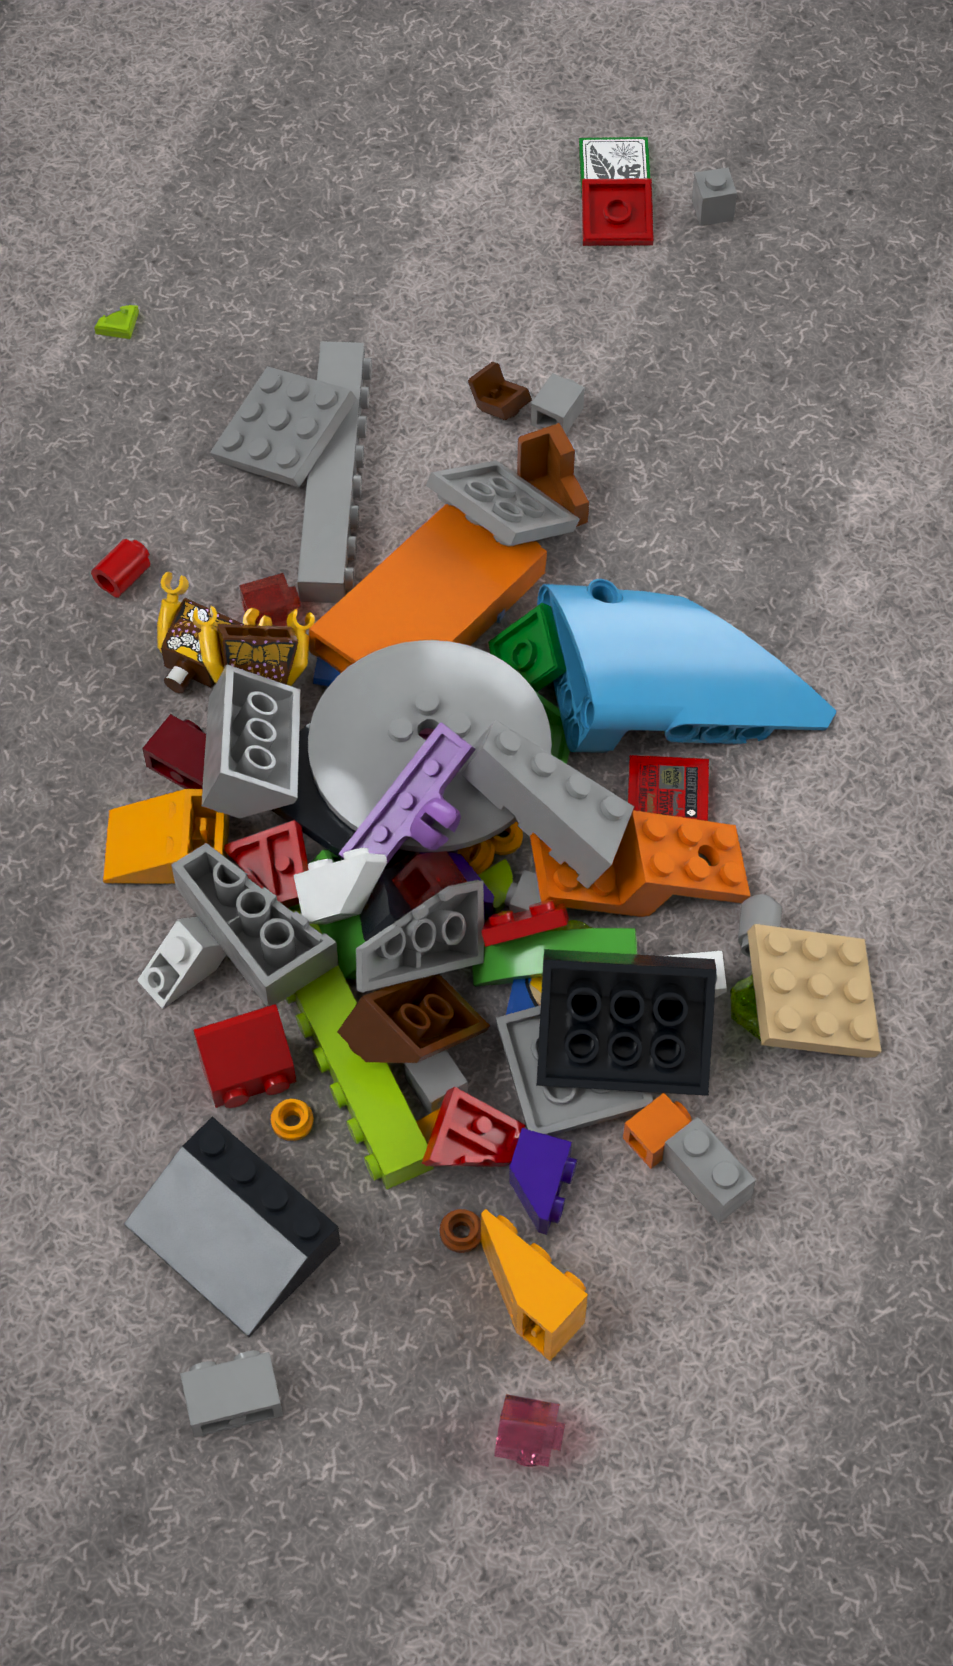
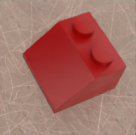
[193,1004,297,1108]

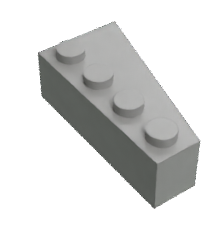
[460,720,634,889]
[171,843,338,1007]

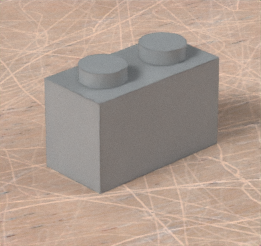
[662,1117,756,1223]
[180,1350,283,1438]

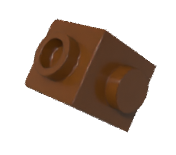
[468,362,532,420]

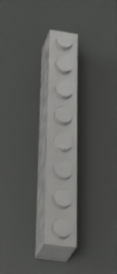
[297,341,372,603]

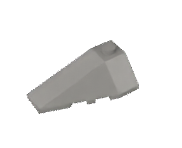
[356,880,484,992]

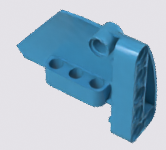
[537,579,837,753]

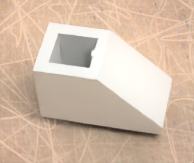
[294,848,387,924]
[137,917,227,1009]

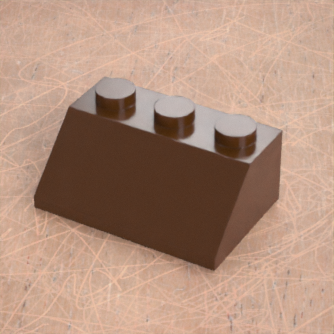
[337,974,490,1063]

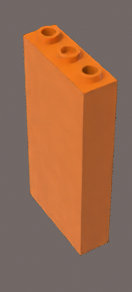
[309,504,547,673]

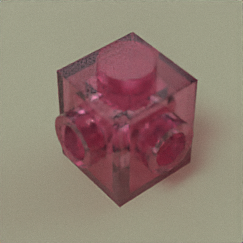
[494,1394,566,1467]

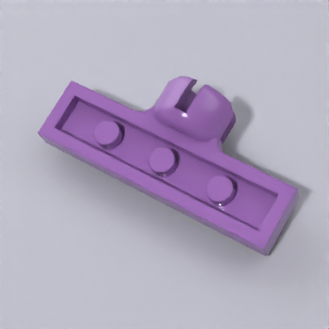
[339,722,476,865]

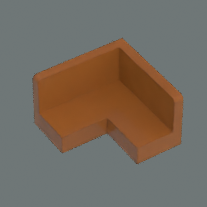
[517,423,589,527]

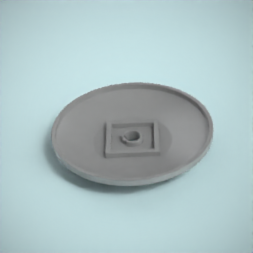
[308,640,552,852]

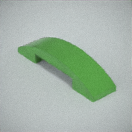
[472,928,638,987]

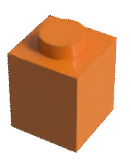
[623,1093,692,1169]

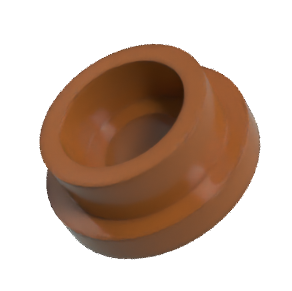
[440,1209,481,1253]

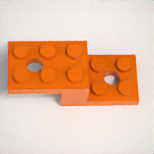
[530,810,751,917]

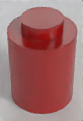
[91,539,150,598]

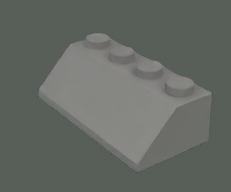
[201,664,300,818]

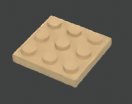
[747,924,881,1058]

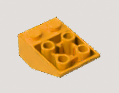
[103,789,230,884]
[481,1209,588,1361]

